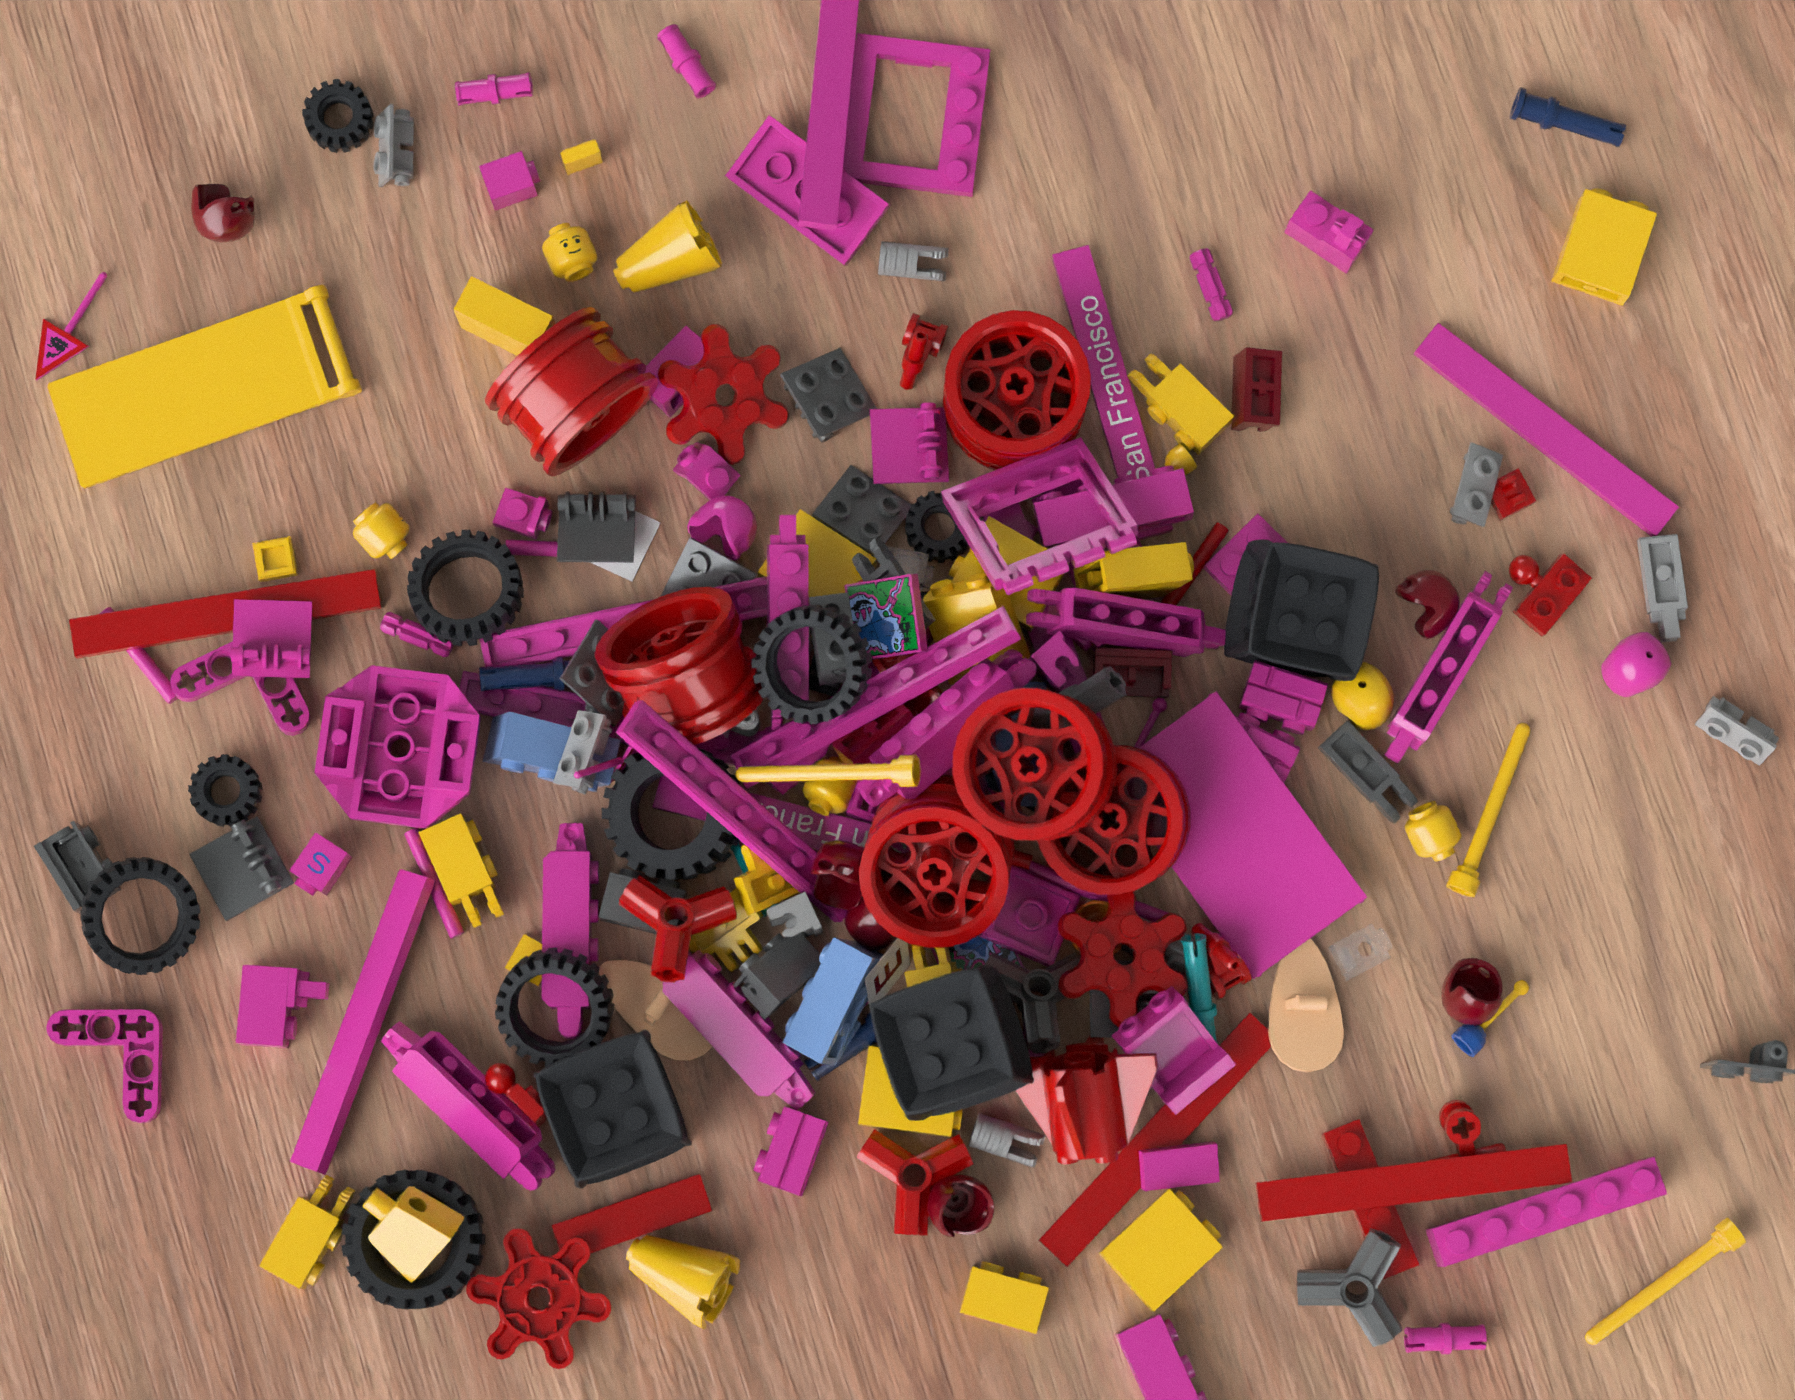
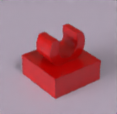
[1491,468,1536,520]

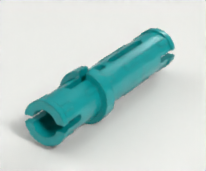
[1181,933,1218,1044]

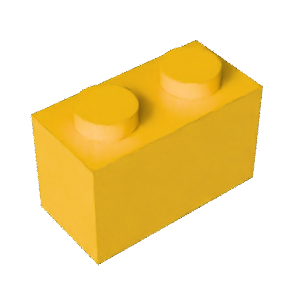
[959,1261,1049,1334]

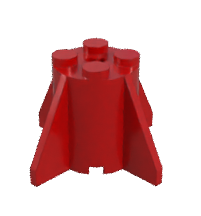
[1015,1035,1158,1164]

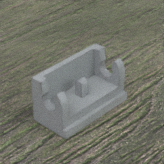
[766,892,823,938]

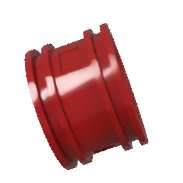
[485,306,658,477]
[943,310,1091,470]
[595,587,764,745]
[952,688,1117,840]
[1034,745,1191,895]
[859,775,1015,948]

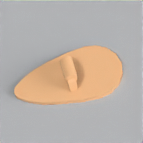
[1268,938,1344,1073]
[599,960,713,1061]

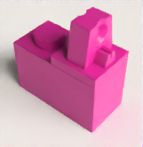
[1284,190,1374,274]
[236,965,330,1048]

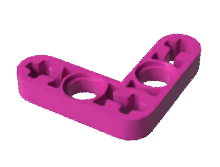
[170,641,310,736]
[46,1009,163,1124]

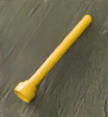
[1446,723,1530,897]
[735,755,921,787]
[1585,1217,1746,1345]

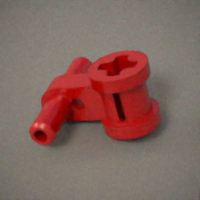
[900,313,949,390]
[1191,923,1252,1000]
[1429,1100,1506,1161]

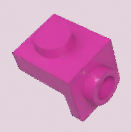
[673,442,741,500]

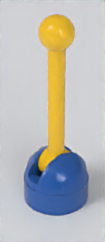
[1451,980,1529,1057]

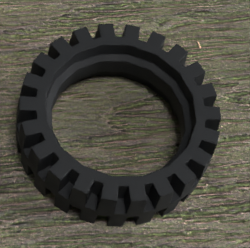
[407,530,524,646]
[752,605,872,724]
[80,857,200,975]
[495,948,614,1067]

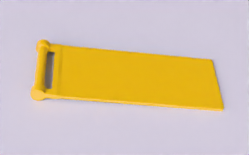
[47,285,362,488]

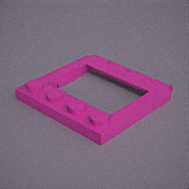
[843,33,991,197]
[941,437,1138,595]

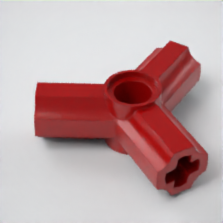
[619,876,737,983]
[856,1129,974,1236]

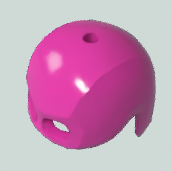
[687,496,757,561]
[1601,632,1671,697]

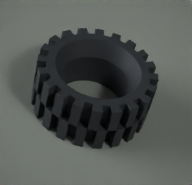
[602,748,741,880]
[341,1170,486,1309]

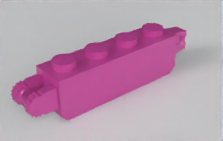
[767,515,809,731]
[1384,571,1513,763]
[1026,588,1226,657]
[856,648,1037,807]
[542,823,599,1040]
[653,950,816,1111]
[381,1021,556,1191]

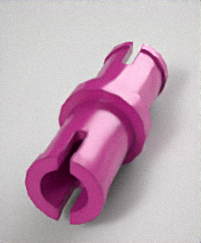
[657,24,716,99]
[455,72,533,106]
[1404,1323,1487,1355]

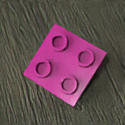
[870,402,949,484]
[231,599,312,678]

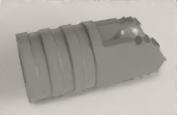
[878,241,949,281]
[968,1113,1046,1167]

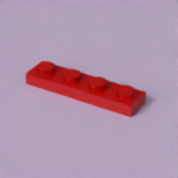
[1322,1119,1419,1280]

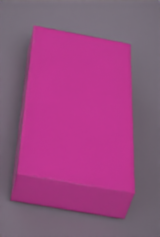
[1139,1141,1220,1191]

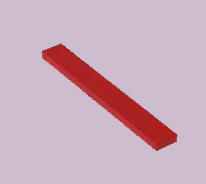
[69,569,382,659]
[1038,1013,1271,1267]
[1255,1144,1573,1222]

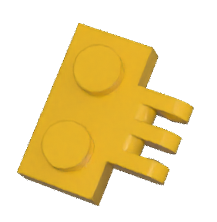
[733,845,799,915]
[689,887,763,972]

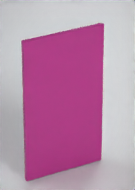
[1117,691,1367,979]

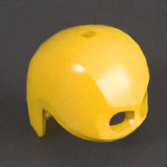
[1331,662,1395,730]

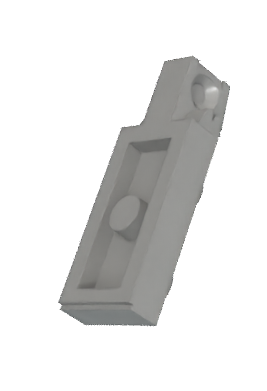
[1637,534,1688,643]

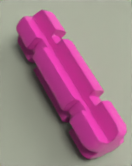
[1189,248,1233,321]
[380,612,454,657]

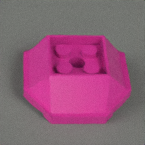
[314,665,481,829]

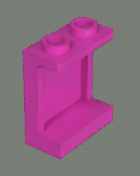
[1111,986,1236,1115]

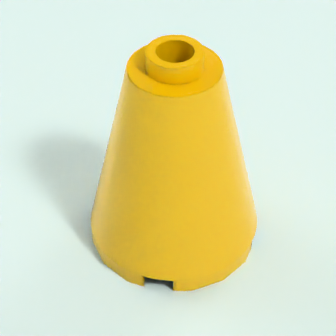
[613,200,722,293]
[626,1235,740,1329]

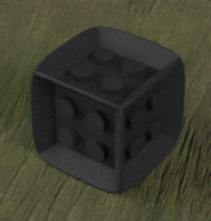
[1224,540,1379,681]
[870,965,1034,1121]
[533,1029,692,1189]

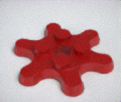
[657,324,789,465]
[1057,891,1188,1028]
[466,1228,612,1369]

